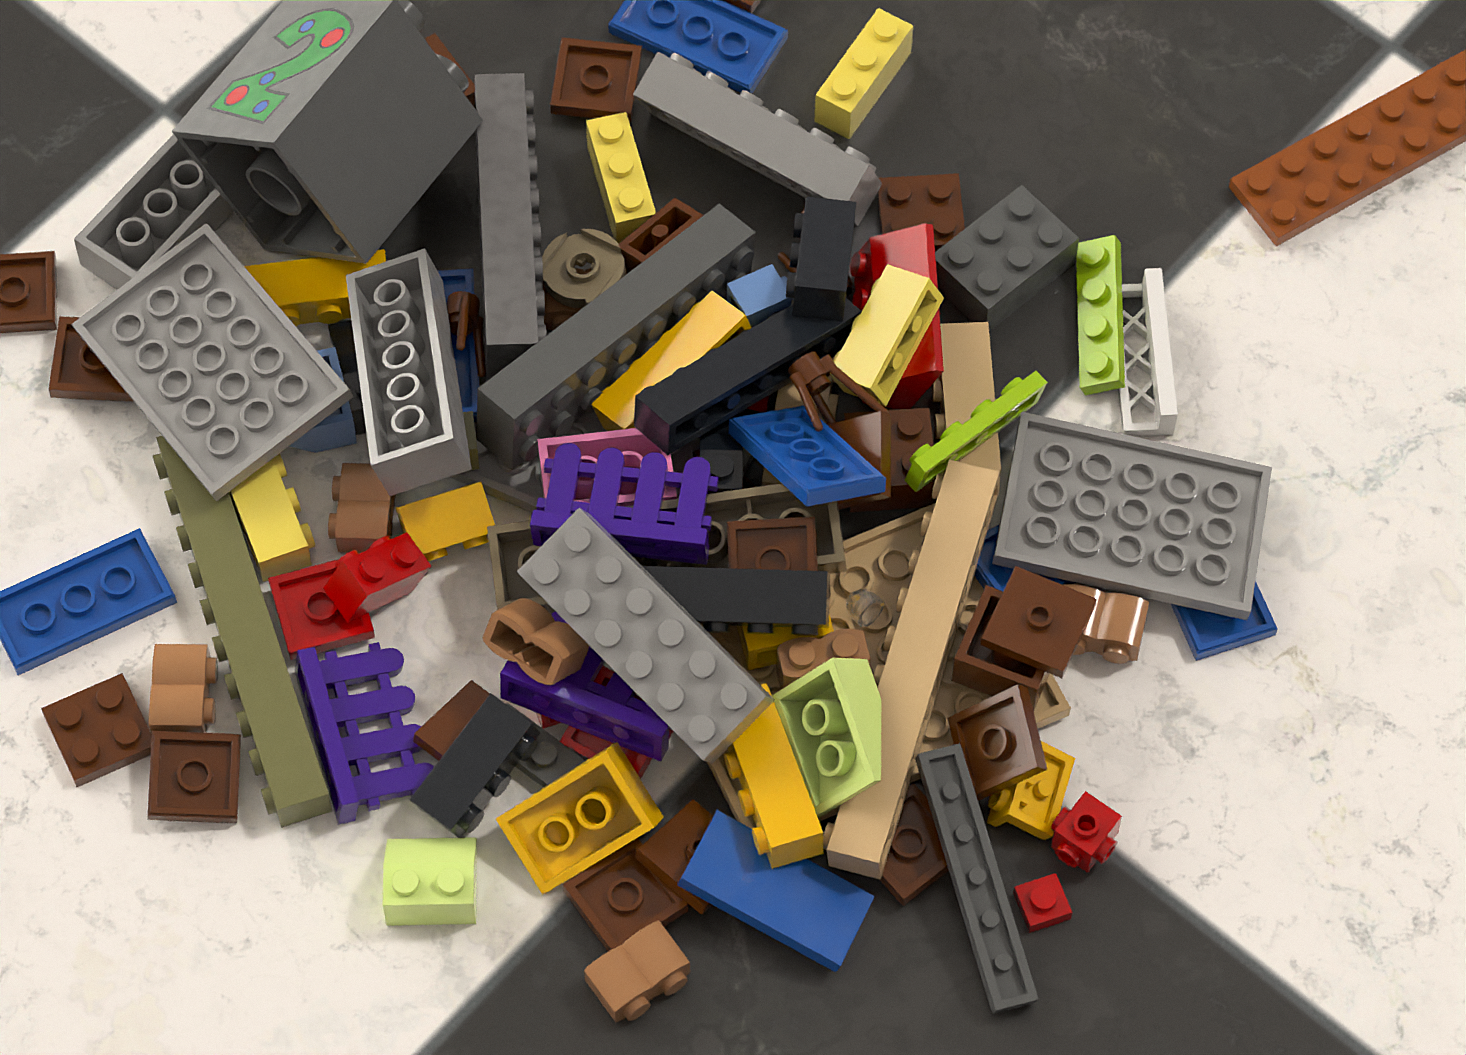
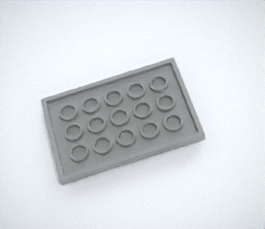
[71,223,354,501]
[992,412,1272,620]

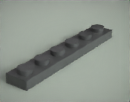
[915,743,1039,1014]

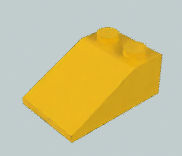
[496,742,664,895]

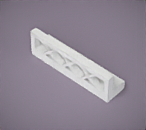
[1118,268,1178,436]

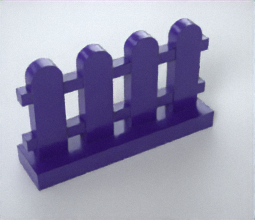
[530,443,718,565]
[500,611,671,762]
[294,642,435,825]

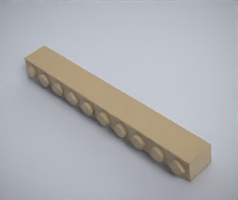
[823,460,1000,880]

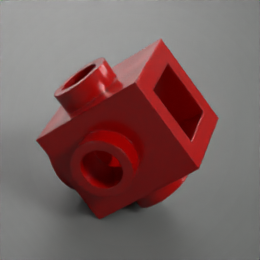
[1051,791,1122,873]

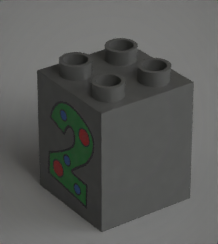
[172,0,483,264]

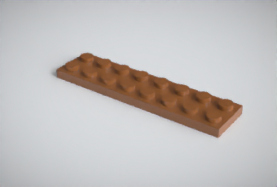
[1229,49,1466,247]

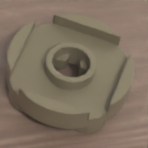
[542,229,626,308]

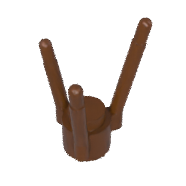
[446,291,486,378]
[788,352,888,432]

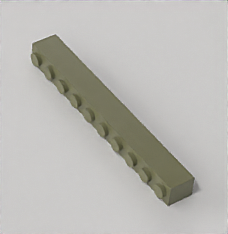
[152,436,333,828]

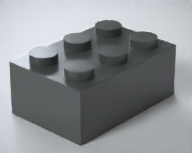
[935,185,1079,331]

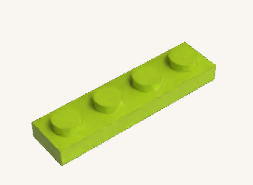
[1076,235,1125,395]
[905,371,1048,492]

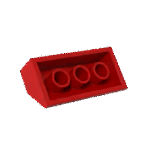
[850,223,944,409]

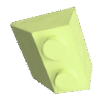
[383,837,477,926]

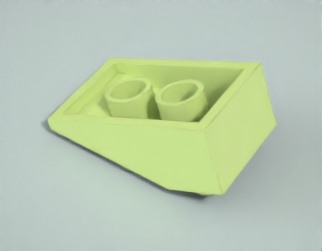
[772,657,881,818]

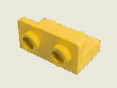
[987,741,1075,840]

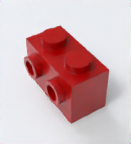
[323,532,431,623]

